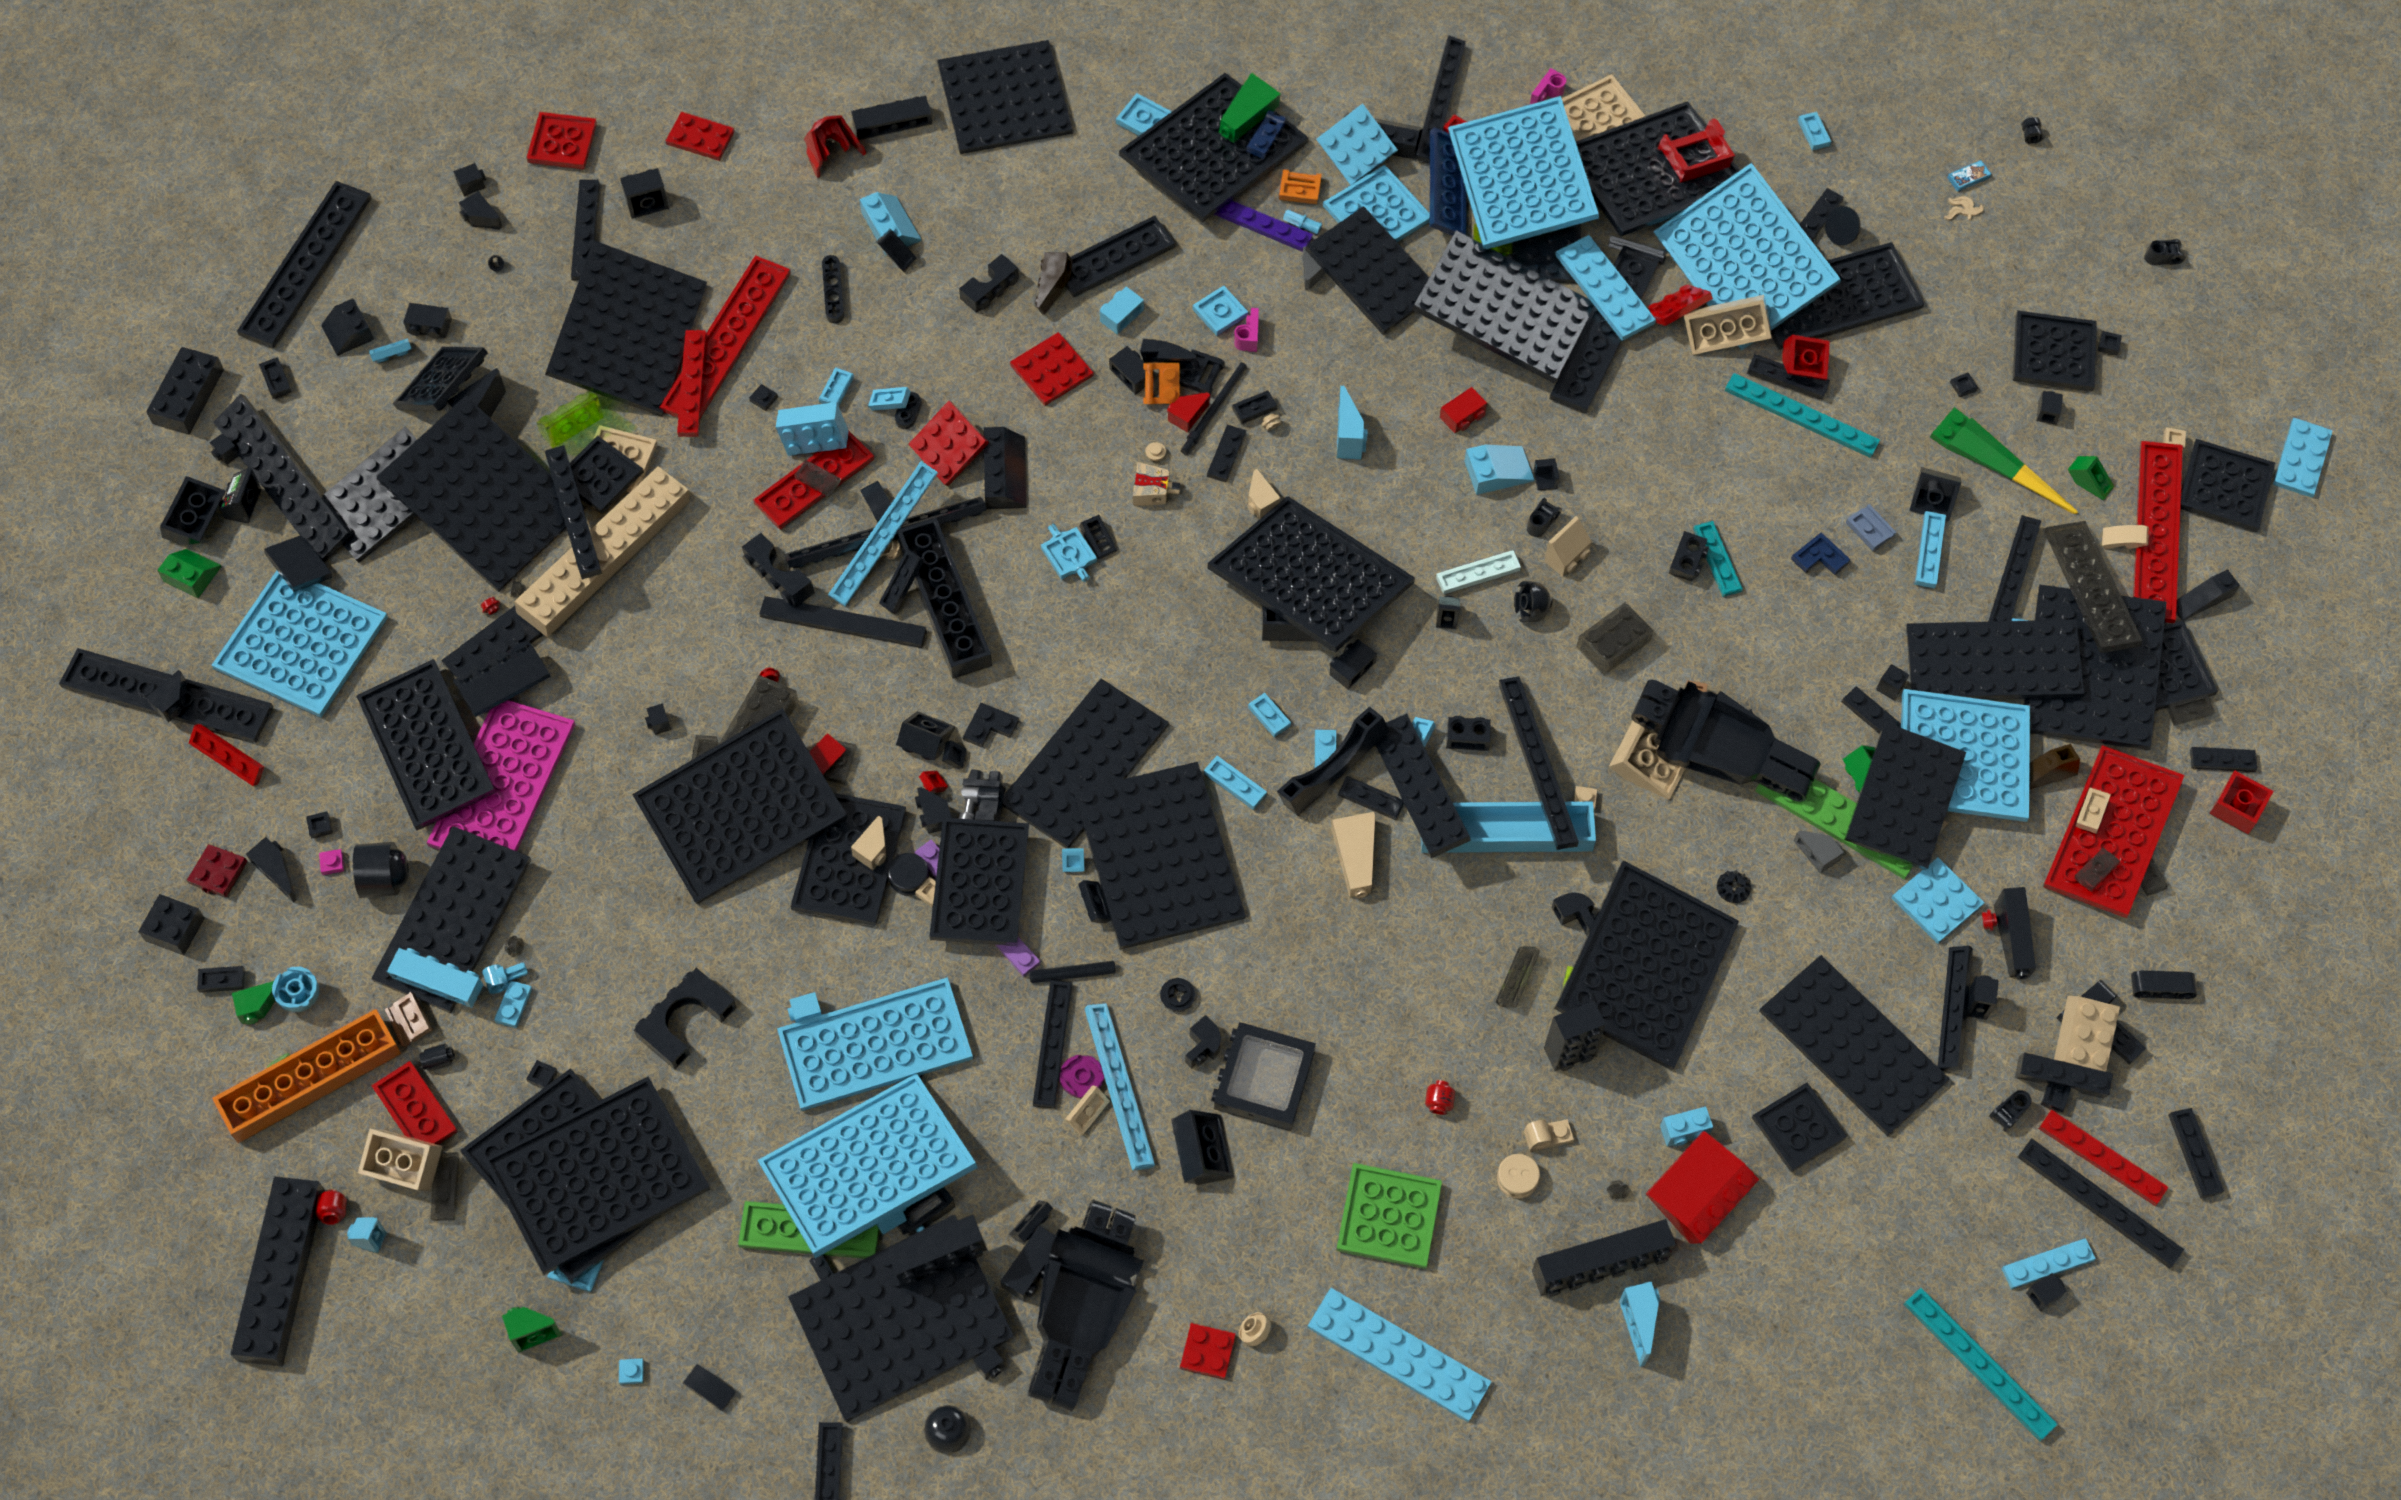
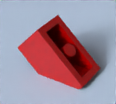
[1167,393,1210,433]

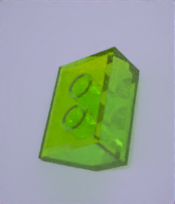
[536,391,604,448]

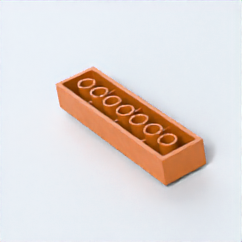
[212,1009,402,1143]

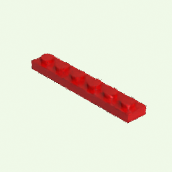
[677,330,707,437]
[2038,1109,2168,1206]

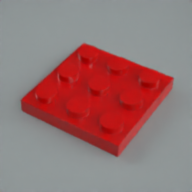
[526,112,597,170]
[1010,332,1094,406]
[908,401,989,486]

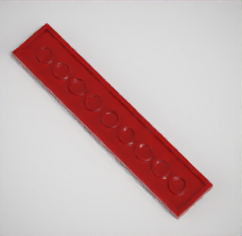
[660,255,791,419]
[2133,441,2183,623]

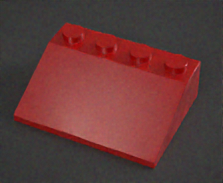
[1645,1131,1759,1244]

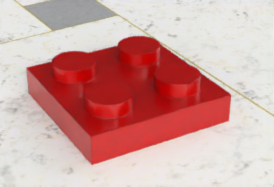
[1180,1323,1236,1380]

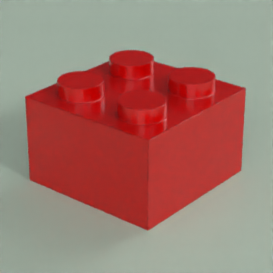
[2209,770,2274,834]

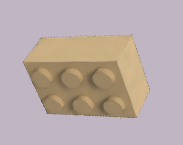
[2054,996,2120,1072]
[358,1129,443,1191]

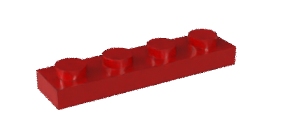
[188,724,265,786]

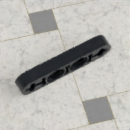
[822,255,844,324]

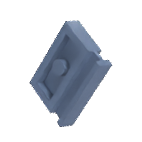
[1846,504,1896,551]

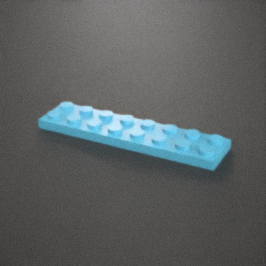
[1307,1288,1492,1422]

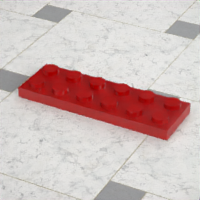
[753,431,875,530]

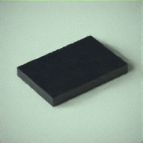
[264,535,332,592]

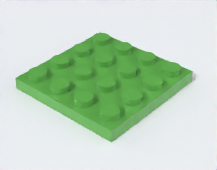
[1336,1163,1442,1269]

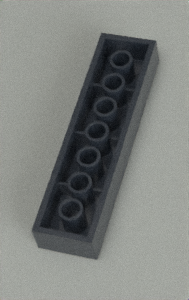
[897,518,992,679]
[230,1176,325,1367]

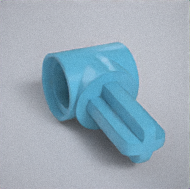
[482,963,528,994]

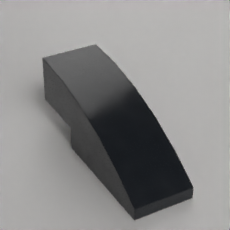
[1140,339,1201,371]

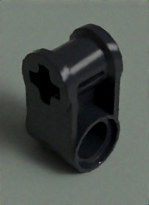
[2144,239,2186,265]
[1527,498,1562,537]
[1989,1090,2032,1132]

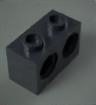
[1669,531,1709,582]
[1446,716,1491,751]

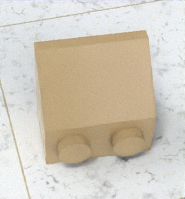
[1544,516,1592,577]

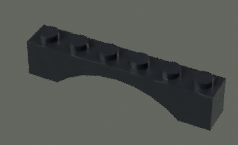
[1277,706,1390,816]

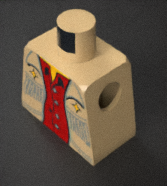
[1133,462,1181,506]

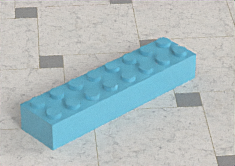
[1420,802,1596,853]

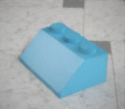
[859,192,921,255]

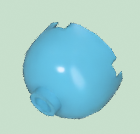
[272,967,319,1012]

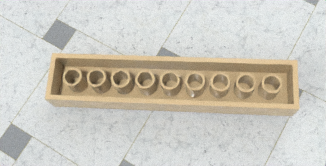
[514,467,690,637]

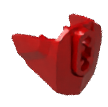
[804,115,866,178]

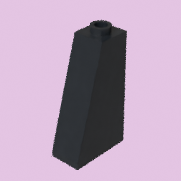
[1994,887,2036,979]

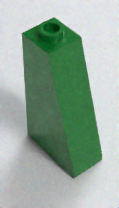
[1219,73,1281,143]

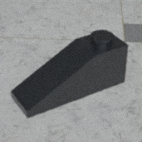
[2176,569,2240,621]
[246,837,297,903]

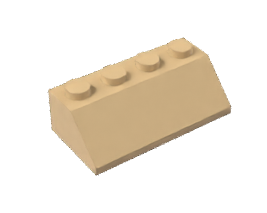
[1684,295,1772,355]

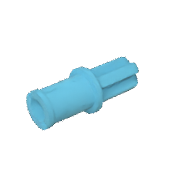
[1283,210,1322,235]

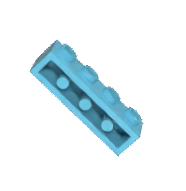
[387,948,484,1008]

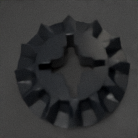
[1716,870,1752,903]
[1160,978,1195,1012]

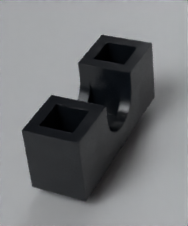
[959,254,1019,313]

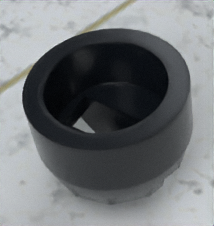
[488,255,504,271]

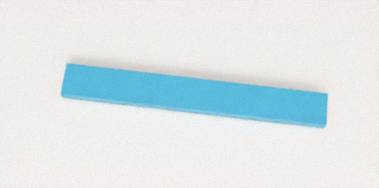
[828,461,938,607]
[1084,1003,1155,1171]

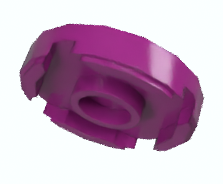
[1060,1055,1104,1098]

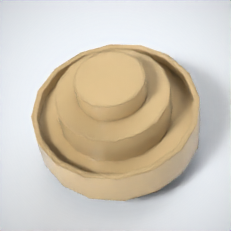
[1239,1312,1271,1346]

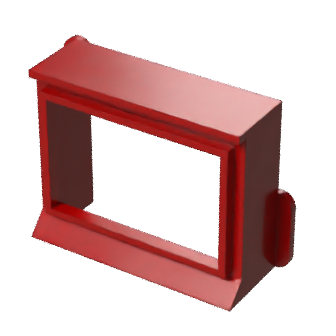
[1657,118,1735,183]

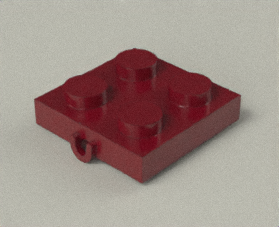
[186,844,248,898]

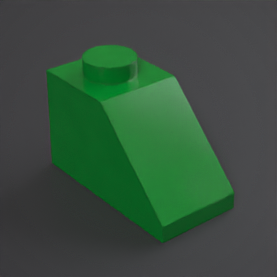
[2068,456,2114,500]
[232,981,276,1025]

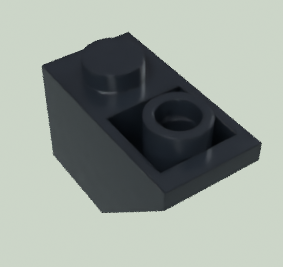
[915,787,952,834]

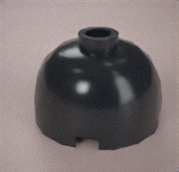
[1514,581,1552,622]
[924,1405,971,1453]

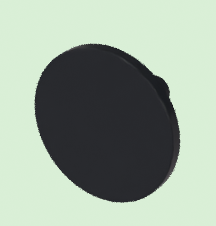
[1825,206,1861,246]

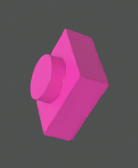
[319,849,344,875]

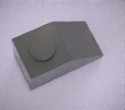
[1302,247,1327,290]
[1793,830,1844,873]

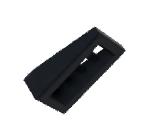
[1079,515,1117,559]

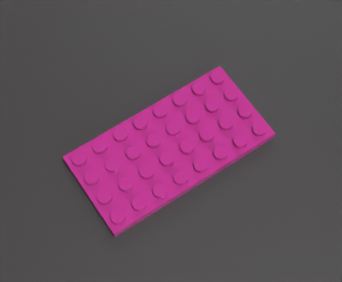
[427,700,576,851]

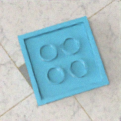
[1316,103,1398,185]
[1891,858,1985,944]

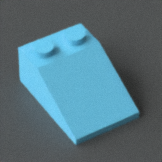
[1337,386,1367,459]
[1464,445,1535,495]
[1619,1282,1660,1367]

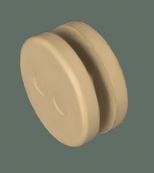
[1497,1154,1540,1199]

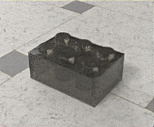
[1576,602,1654,676]

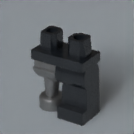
[959,769,1006,821]

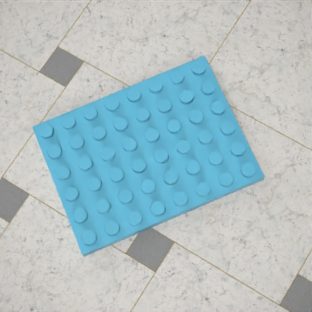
[1448,96,1599,249]
[1653,163,1841,351]
[758,1074,978,1258]

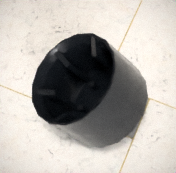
[353,842,409,898]

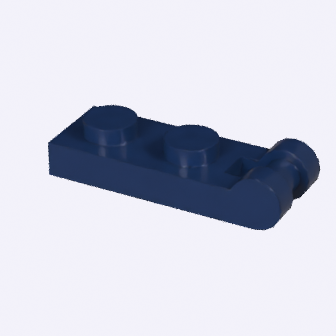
[1246,110,1287,159]

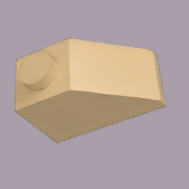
[1247,469,1280,519]
[851,816,887,870]

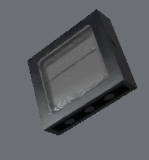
[1211,1022,1316,1131]

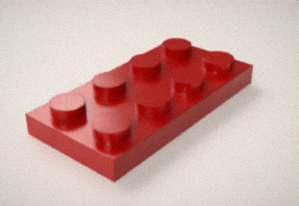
[371,1061,458,1145]

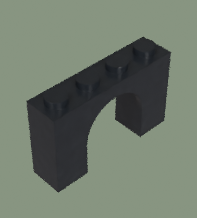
[634,967,737,1070]

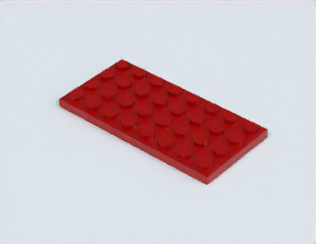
[2043,745,2185,919]

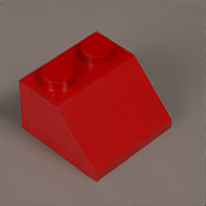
[1782,335,1830,380]

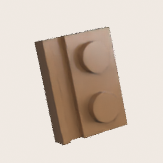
[385,992,433,1047]

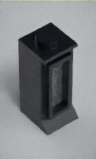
[897,1187,956,1237]

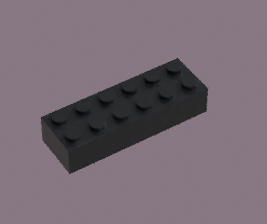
[1532,1219,1676,1297]

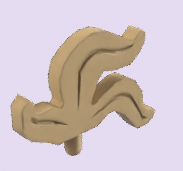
[1944,196,1983,221]

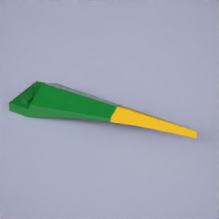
[1930,407,2078,514]

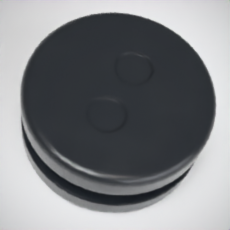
[888,853,929,896]

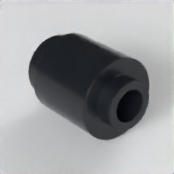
[419,1043,455,1071]

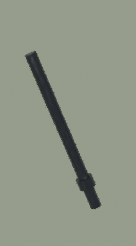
[1180,362,1247,455]

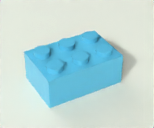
[776,402,849,456]

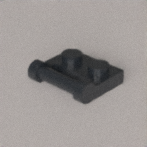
[1179,349,1225,396]

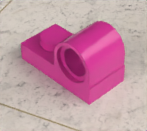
[1530,68,1566,105]
[1234,308,1259,352]

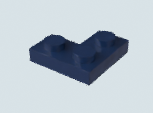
[1791,532,1851,575]

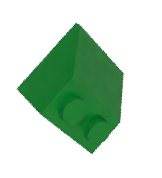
[157,549,222,598]
[1843,745,1875,793]
[502,1307,562,1353]

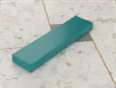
[1693,521,1743,597]

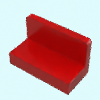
[809,733,846,775]

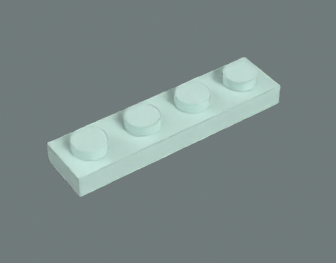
[1436,550,1521,595]

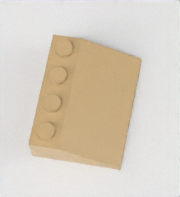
[1609,721,1686,800]

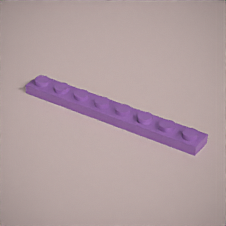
[914,840,1040,977]

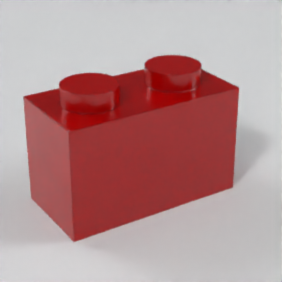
[1439,387,1487,433]

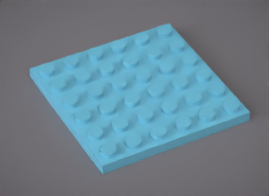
[211,571,388,718]
[1901,689,2030,822]

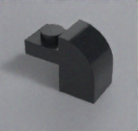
[1551,892,1596,936]
[1185,1015,1221,1068]

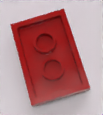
[665,111,735,161]
[1647,285,1713,326]

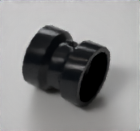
[2021,117,2044,144]

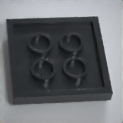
[570,435,644,514]
[1752,1082,1847,1172]

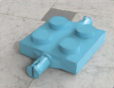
[1041,524,1097,582]

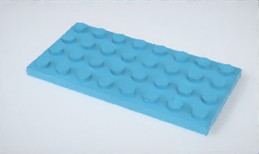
[777,977,973,1111]

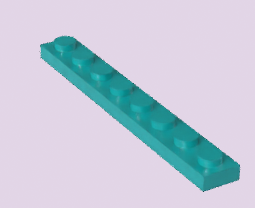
[1725,373,1880,458]
[1903,1288,2058,1442]

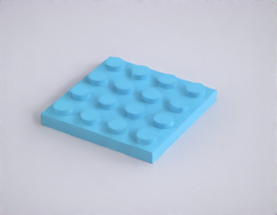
[1323,165,1430,242]

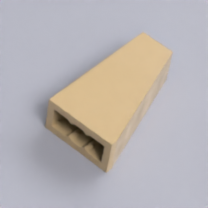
[1331,812,1375,898]

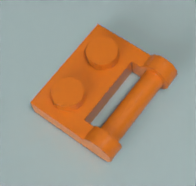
[1279,169,1322,204]
[1143,363,1179,404]

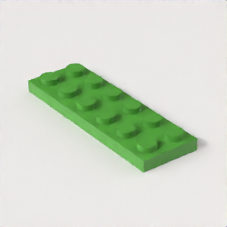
[738,1201,879,1259]

